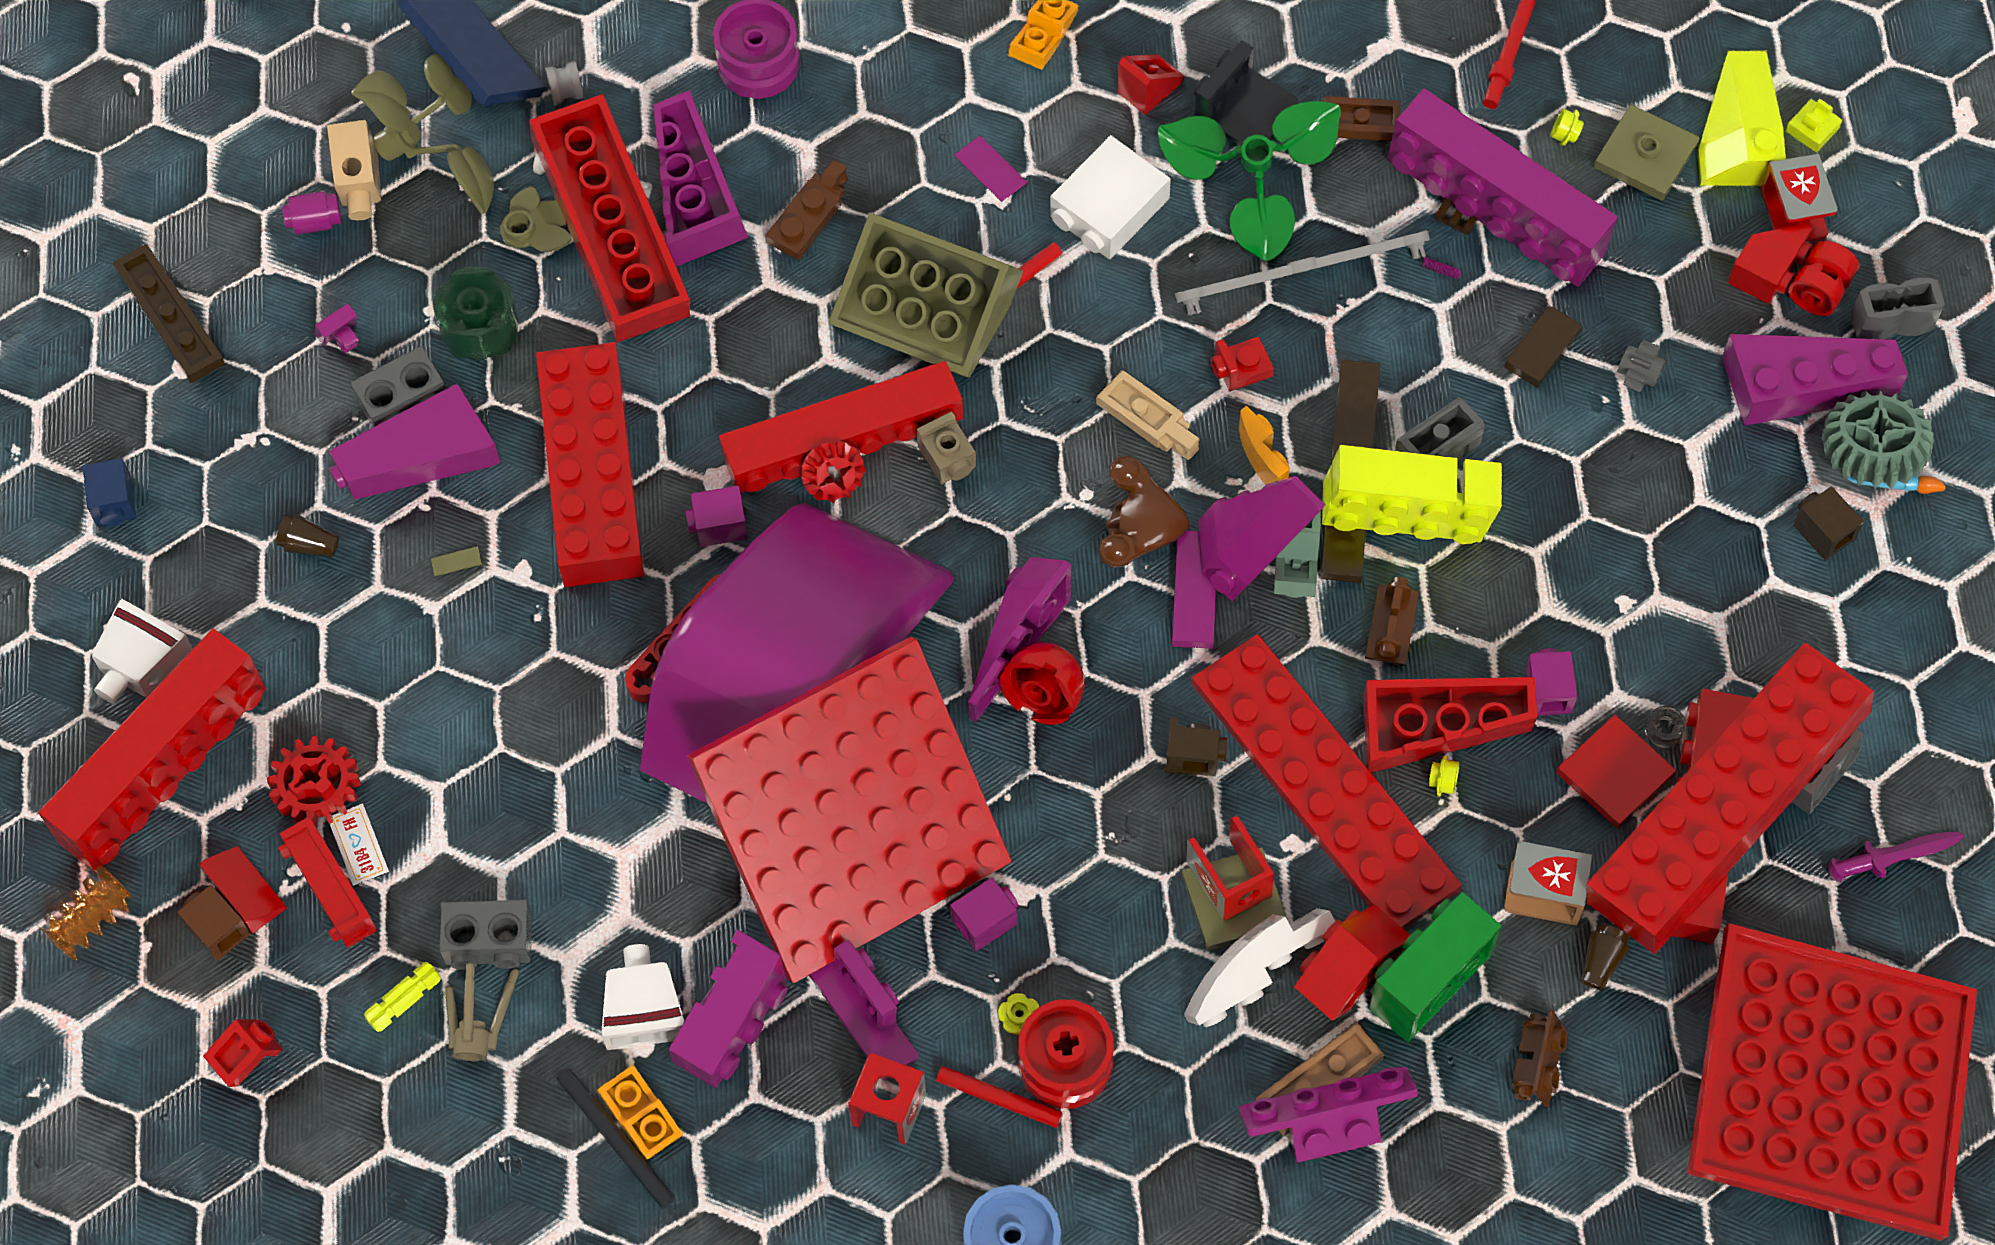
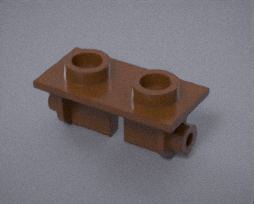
[1365,577,1419,666]
[1511,1010,1568,1108]

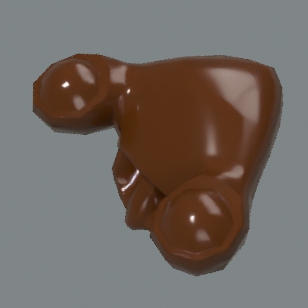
[1098,456,1190,568]

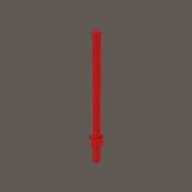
[1483,0,1536,109]

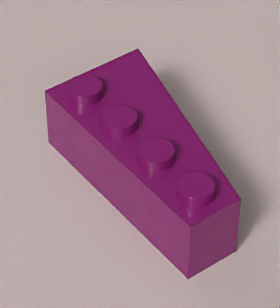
[1722,334,1908,426]

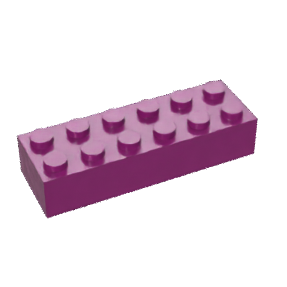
[1387,88,1618,287]

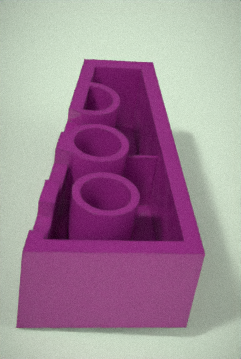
[653,91,749,266]

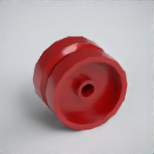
[1019,1000,1113,1109]

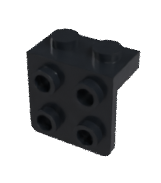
[1194,40,1299,146]

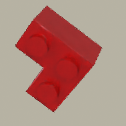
[1294,904,1410,1021]

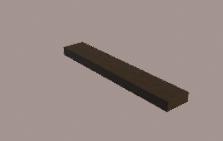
[1320,359,1381,583]

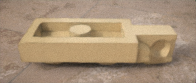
[1096,370,1199,460]

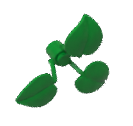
[1158,101,1341,262]

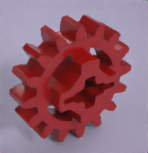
[267,736,361,827]

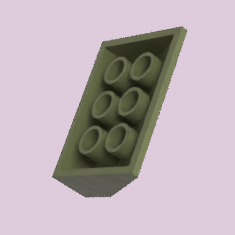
[828,212,1023,378]

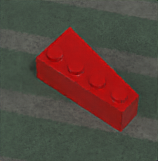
[1363,677,1537,773]

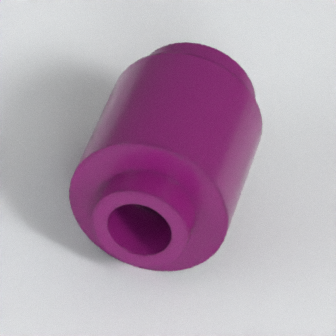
[282,190,342,235]

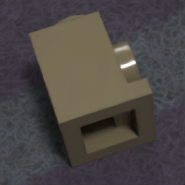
[917,412,976,485]

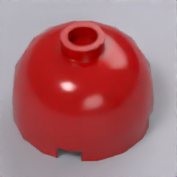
[999,641,1085,725]

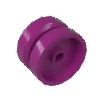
[713,0,800,99]

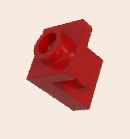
[1211,337,1274,392]
[203,1019,282,1087]

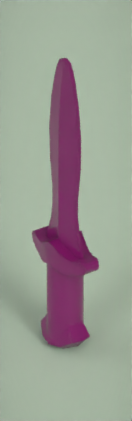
[1828,832,1964,883]

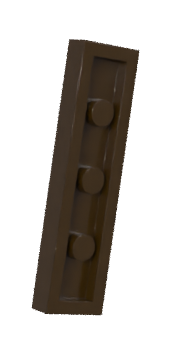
[112,244,225,384]

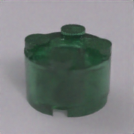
[433,267,518,359]

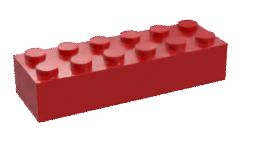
[529,94,690,343]
[536,342,645,587]
[38,628,266,872]

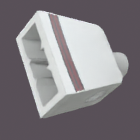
[92,599,193,704]
[602,944,684,1050]

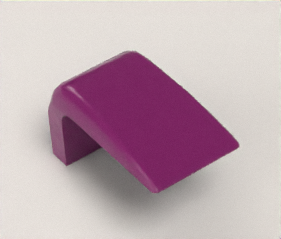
[640,503,954,804]

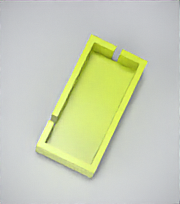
[1322,445,1502,544]

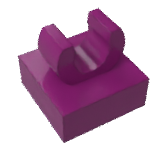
[314,303,359,354]

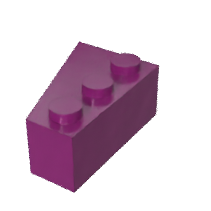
[669,929,788,1089]

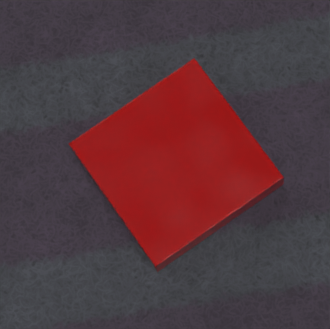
[1556,715,1677,829]

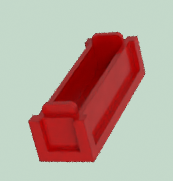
[278,817,377,948]

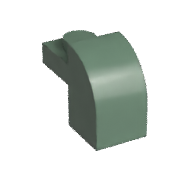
[1274,511,1321,598]

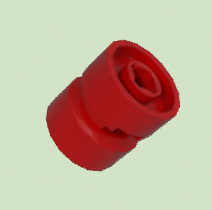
[1788,241,1860,316]

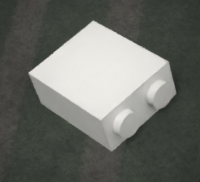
[1050,135,1171,260]

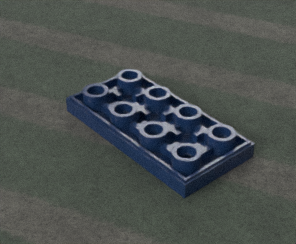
[397,0,546,106]

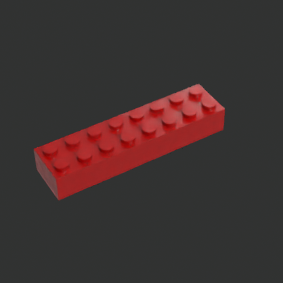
[1586,643,1874,955]

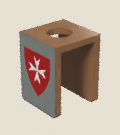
[1504,842,1592,926]

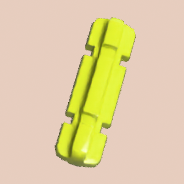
[364,962,441,1032]

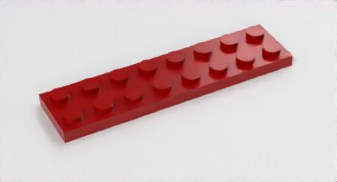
[1191,634,1462,930]

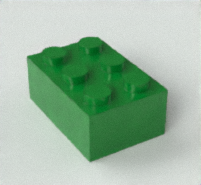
[1369,892,1502,1043]

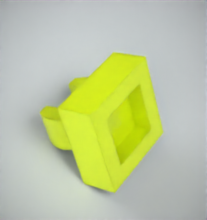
[1786,99,1842,153]

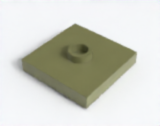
[1594,104,1700,201]
[1181,848,1288,952]

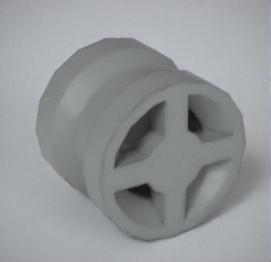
[545,61,584,105]

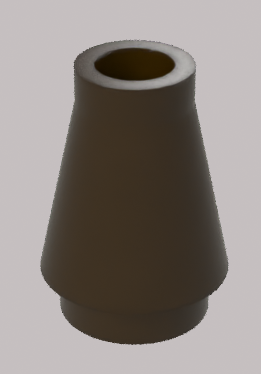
[276,514,340,558]
[1580,924,1630,991]

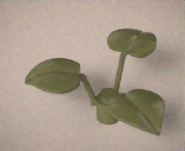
[351,54,494,215]

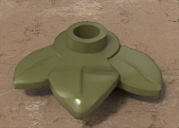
[500,186,572,252]

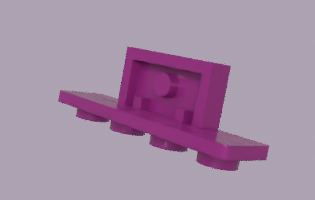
[809,939,918,1080]
[1239,1067,1418,1163]

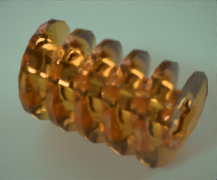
[38,866,133,961]

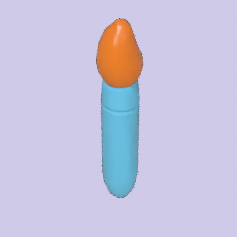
[1846,476,1946,494]

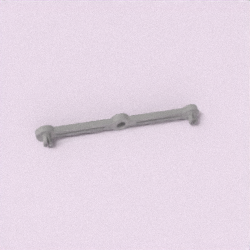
[1175,230,1430,315]

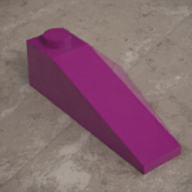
[1198,476,1325,601]
[968,557,1071,722]

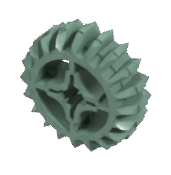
[1822,389,1934,489]

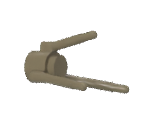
[445,962,519,1061]

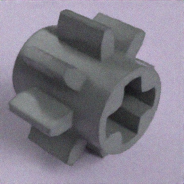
[1617,340,1666,392]

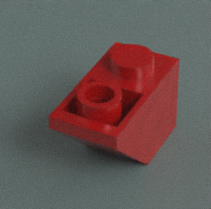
[1728,224,1813,305]

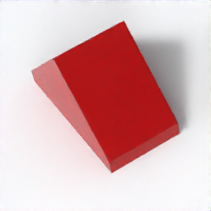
[1118,54,1186,115]

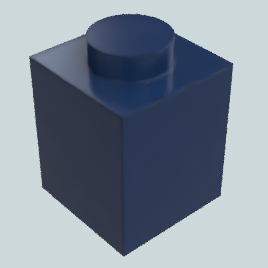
[82,458,137,526]

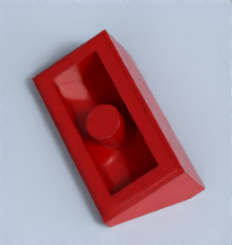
[199,846,287,934]

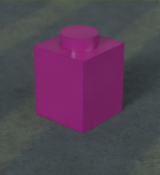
[685,486,748,547]
[1525,648,1577,716]
[950,878,1019,952]

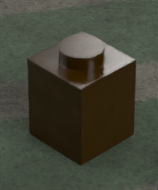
[1793,486,1864,561]

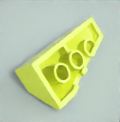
[1697,51,1786,186]

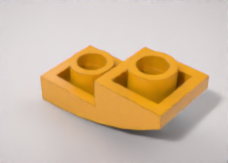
[1008,0,1079,70]
[1239,406,1290,485]
[597,1065,683,1160]

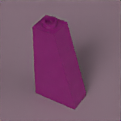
[329,384,500,500]

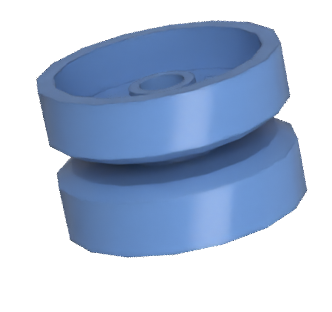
[963,1185,1061,1245]

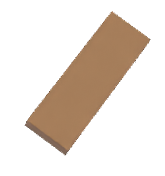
[1256,1022,1384,1136]

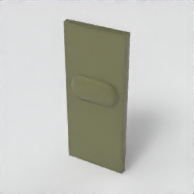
[431,546,482,577]

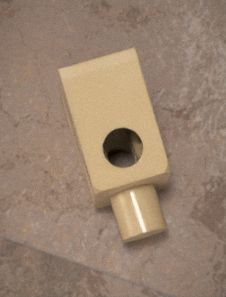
[327,120,381,220]

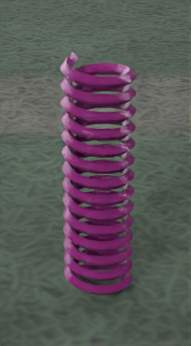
[1422,257,1461,280]

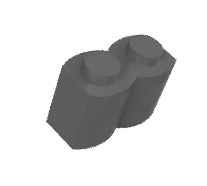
[1850,278,1945,339]

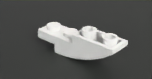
[1184,909,1335,1027]

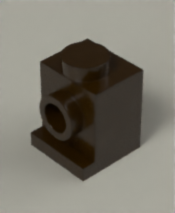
[1166,718,1227,777]

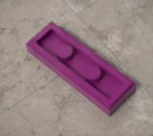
[1172,531,1216,649]

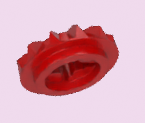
[801,441,866,504]

